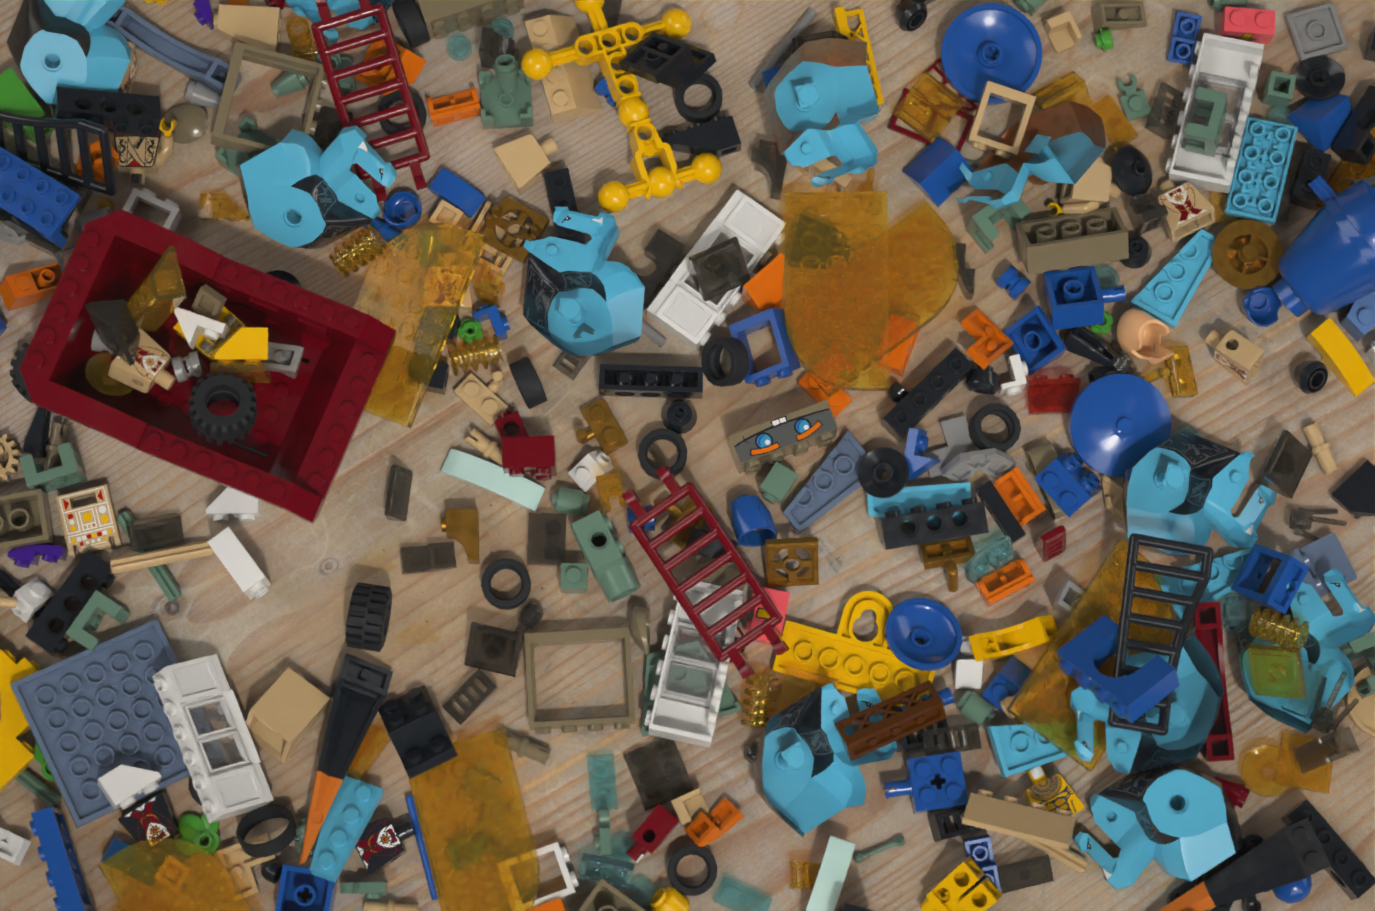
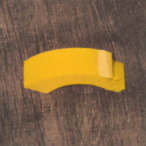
[969,615,1060,662]

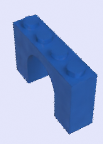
[1057,615,1180,723]

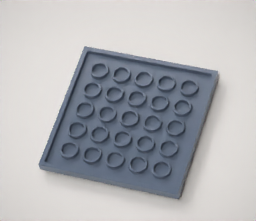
[10,619,224,828]

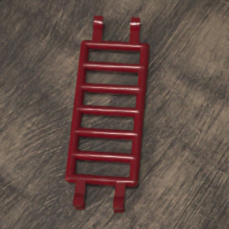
[311,0,430,202]
[621,465,790,679]

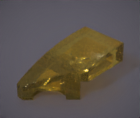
[198,193,250,222]

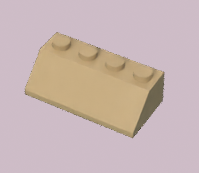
[525,15,602,124]
[962,789,1076,850]

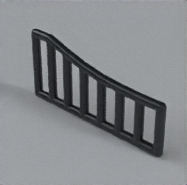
[0,110,117,196]
[1108,533,1213,736]

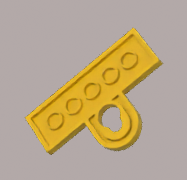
[772,591,936,708]

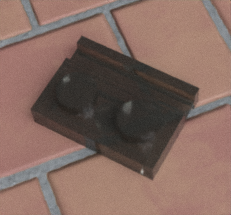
[527,513,567,566]

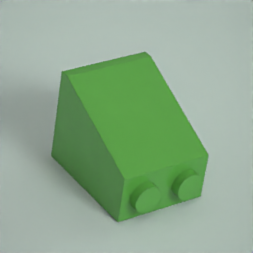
[0,67,55,144]

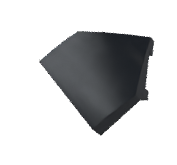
[1331,460,1375,519]

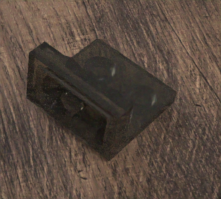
[623,738,694,811]

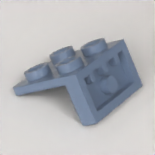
[1287,533,1357,597]

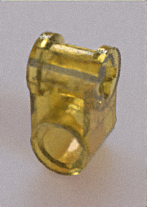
[286,16,318,62]
[789,861,821,890]

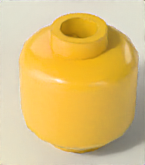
[650,887,690,911]

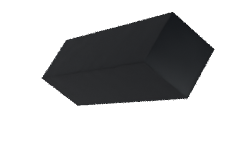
[975,481,1026,545]

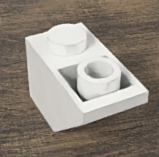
[206,487,262,522]
[97,764,162,810]

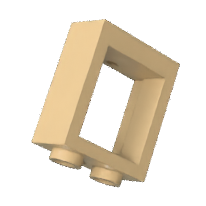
[966,81,1036,159]

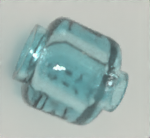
[1219,593,1251,633]

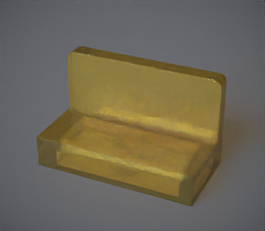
[1030,71,1092,111]
[347,724,391,781]

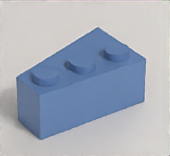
[1340,291,1375,342]

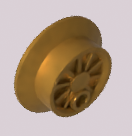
[1212,220,1284,290]

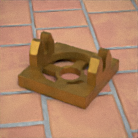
[479,195,550,264]
[764,537,819,587]

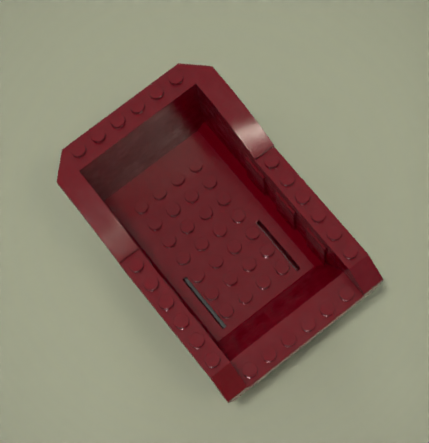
[19,209,396,524]

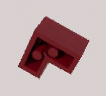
[502,435,557,481]

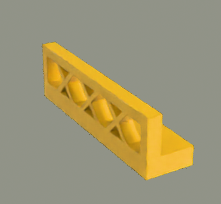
[833,6,884,106]

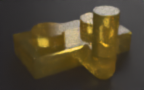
[1090,95,1138,151]
[1141,345,1199,399]

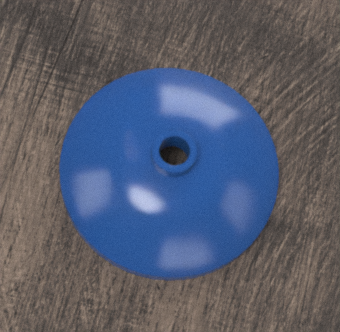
[885,598,962,671]

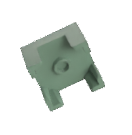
[479,69,533,129]
[1184,86,1228,157]
[215,116,282,178]
[966,193,1031,254]
[19,442,88,493]
[65,590,131,652]
[1341,631,1375,699]

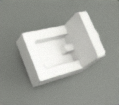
[999,354,1028,396]
[568,450,615,492]
[10,577,55,623]
[0,827,31,866]

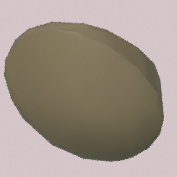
[164,104,208,144]
[629,606,650,655]

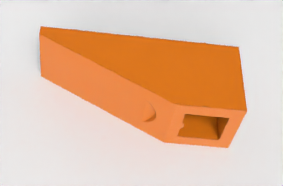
[0,259,69,311]

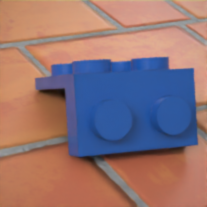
[1034,451,1102,517]

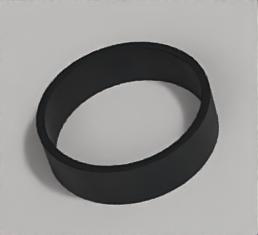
[236,804,297,857]

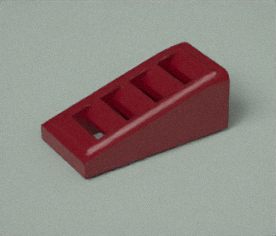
[1034,525,1066,562]

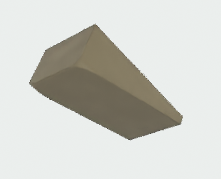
[1091,2,1147,32]

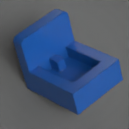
[472,304,510,342]

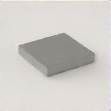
[1284,1,1349,63]

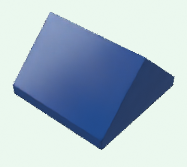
[1287,94,1352,153]
[903,136,974,207]
[1004,306,1067,376]

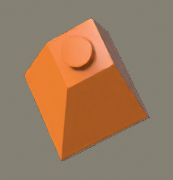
[355,40,426,95]
[741,253,784,314]

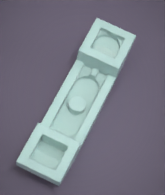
[440,448,545,512]
[805,835,856,911]

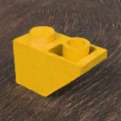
[211,327,268,365]

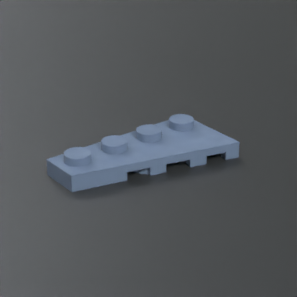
[783,430,867,534]

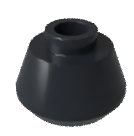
[895,0,927,31]
[1120,235,1152,269]
[1294,361,1328,394]
[965,365,1000,395]
[662,399,697,434]

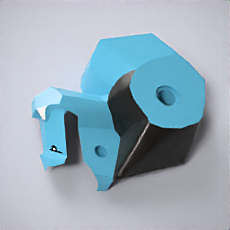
[6,0,131,105]

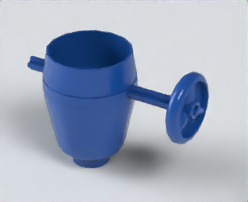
[1272,175,1375,317]

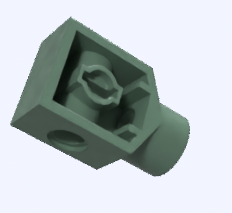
[571,510,641,603]

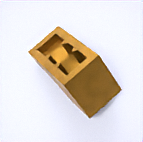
[441,508,479,564]

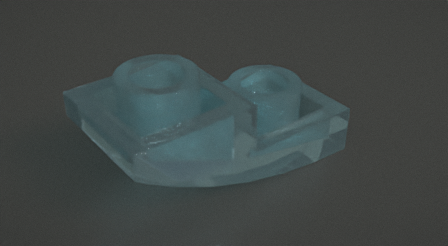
[964,535,1014,584]
[587,754,618,811]

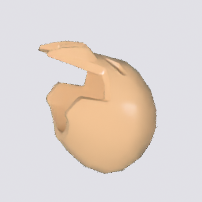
[1116,308,1174,365]

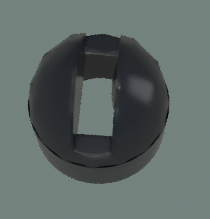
[887,380,909,403]
[261,861,283,884]

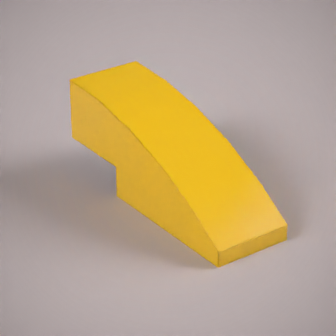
[1307,317,1375,398]

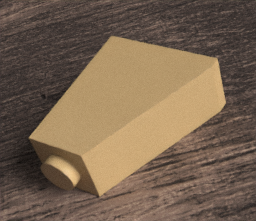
[213,4,283,53]

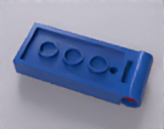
[30,806,94,911]

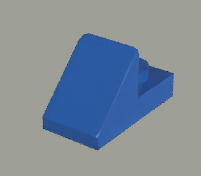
[904,428,941,481]
[981,655,1032,712]

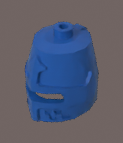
[730,494,777,547]

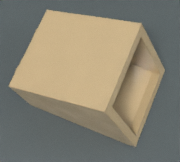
[246,667,330,764]

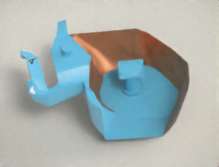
[763,38,888,187]
[955,101,1106,209]

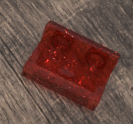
[1026,374,1081,415]

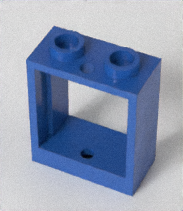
[729,308,801,387]
[1231,544,1310,614]

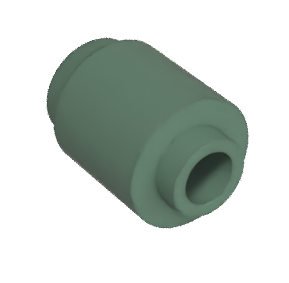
[551,486,590,517]
[956,690,996,728]

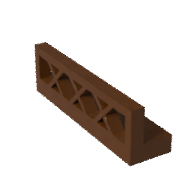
[834,680,946,761]

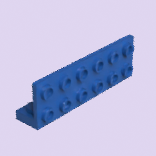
[0,147,81,248]

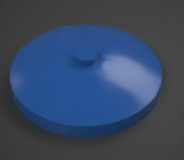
[941,3,1042,105]
[1068,374,1172,477]

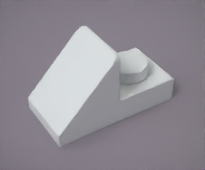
[174,307,229,350]
[954,636,983,689]

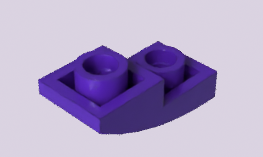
[193,0,214,31]
[7,545,68,568]

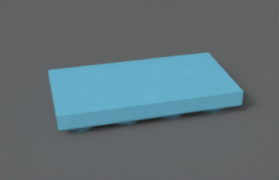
[1225,117,1298,225]

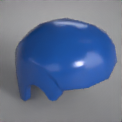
[382,191,422,230]
[1242,286,1282,327]
[1272,875,1312,904]

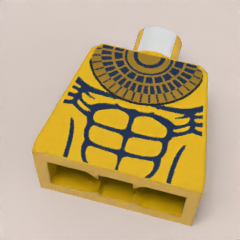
[1024,765,1085,815]

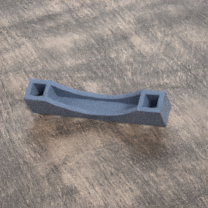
[105,5,242,95]

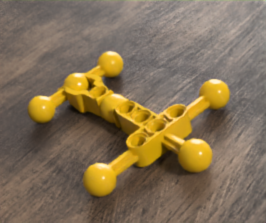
[521,0,723,213]

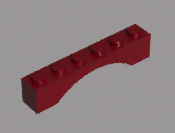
[1193,601,1235,762]

